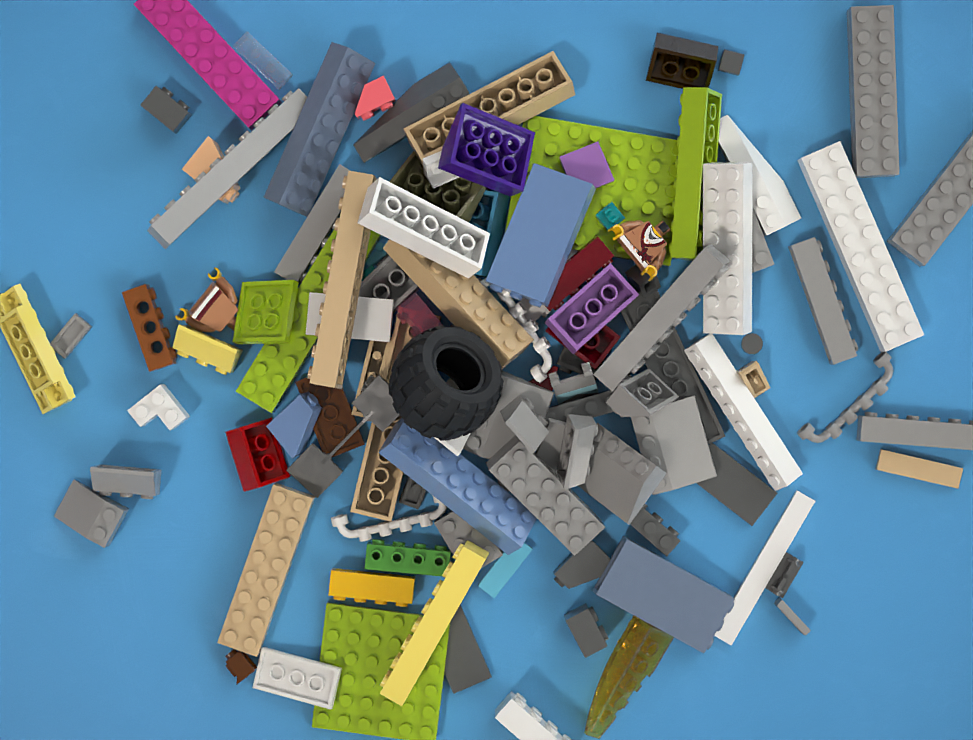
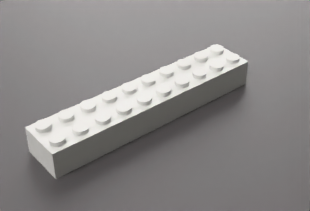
[797,141,924,352]

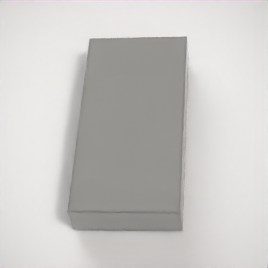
[50,313,92,359]
[774,597,811,635]

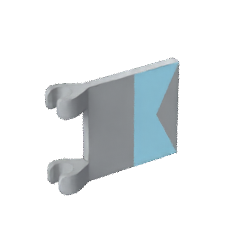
[548,362,599,404]

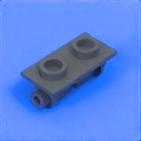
[765,552,804,598]

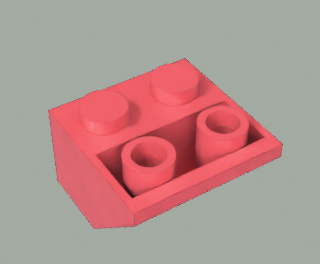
[355,76,396,121]

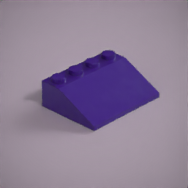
[438,103,535,197]

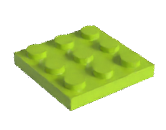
[232,280,298,344]

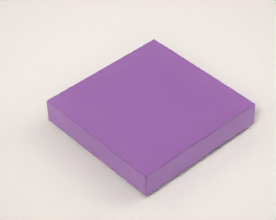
[559,142,614,189]

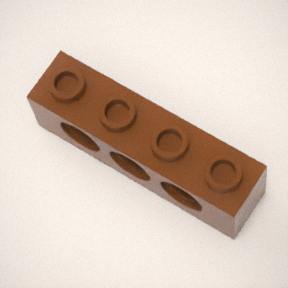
[122,284,178,372]

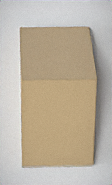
[737,361,770,398]

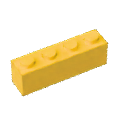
[328,568,415,607]

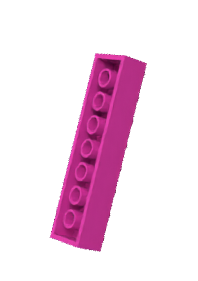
[134,0,282,130]

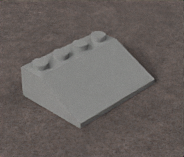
[463,371,555,459]
[631,395,717,495]
[578,423,667,525]

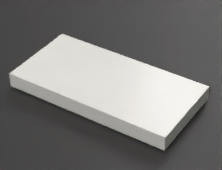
[306,292,394,342]
[252,647,342,710]

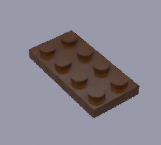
[295,377,365,457]

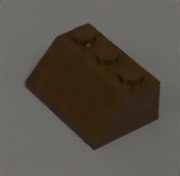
[646,33,718,89]

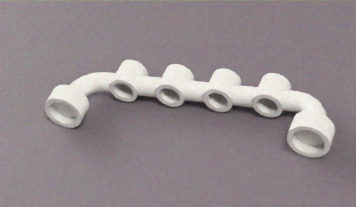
[477,278,552,383]
[331,495,447,542]

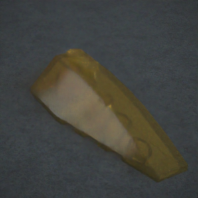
[584,616,674,739]

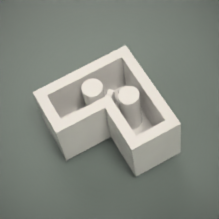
[127,384,190,430]

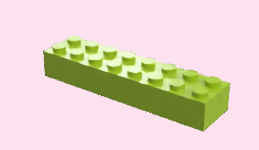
[669,87,722,261]

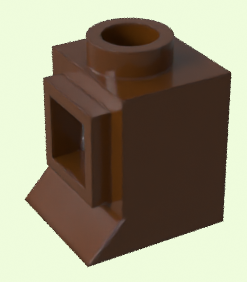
[225,649,257,685]

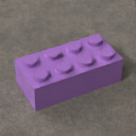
[545,263,639,354]

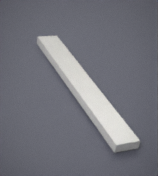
[714,490,815,645]

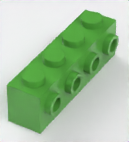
[365,539,451,577]

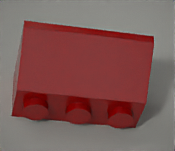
[225,417,290,492]

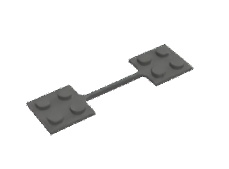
[286,375,399,498]

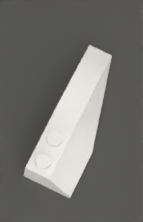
[718,115,801,237]

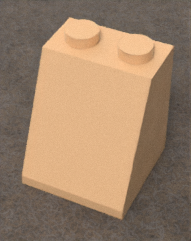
[182,136,240,204]

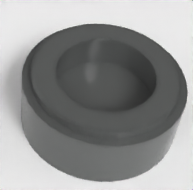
[741,333,763,354]

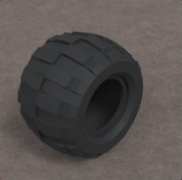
[388,325,504,441]

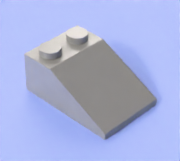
[54,480,129,548]

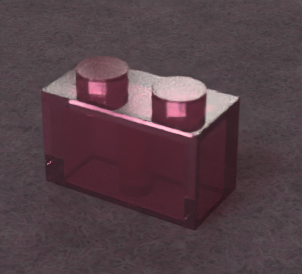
[396,292,443,337]

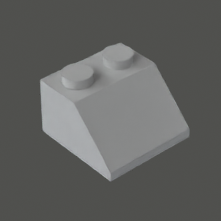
[500,395,549,454]

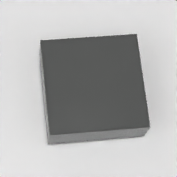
[718,49,744,76]

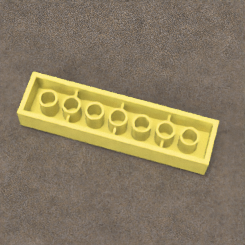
[380,540,489,706]

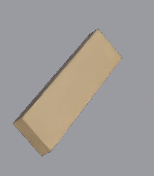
[876,449,963,489]

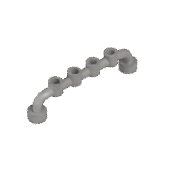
[797,351,893,443]

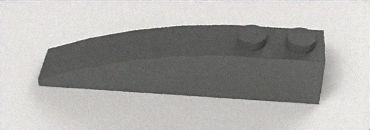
[353,62,470,163]

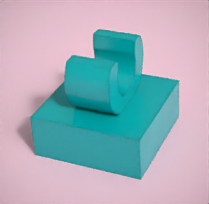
[595,202,625,232]

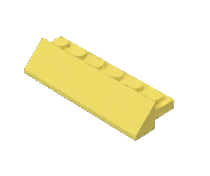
[0,284,76,414]

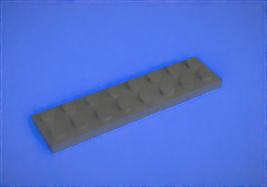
[621,290,725,444]

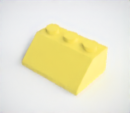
[173,325,243,375]

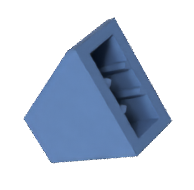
[266,392,322,458]

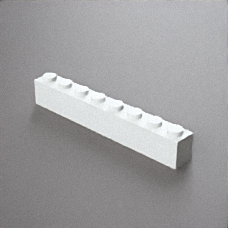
[684,334,803,491]

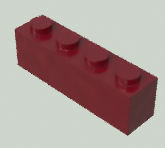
[545,235,614,311]

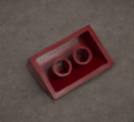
[545,298,620,370]

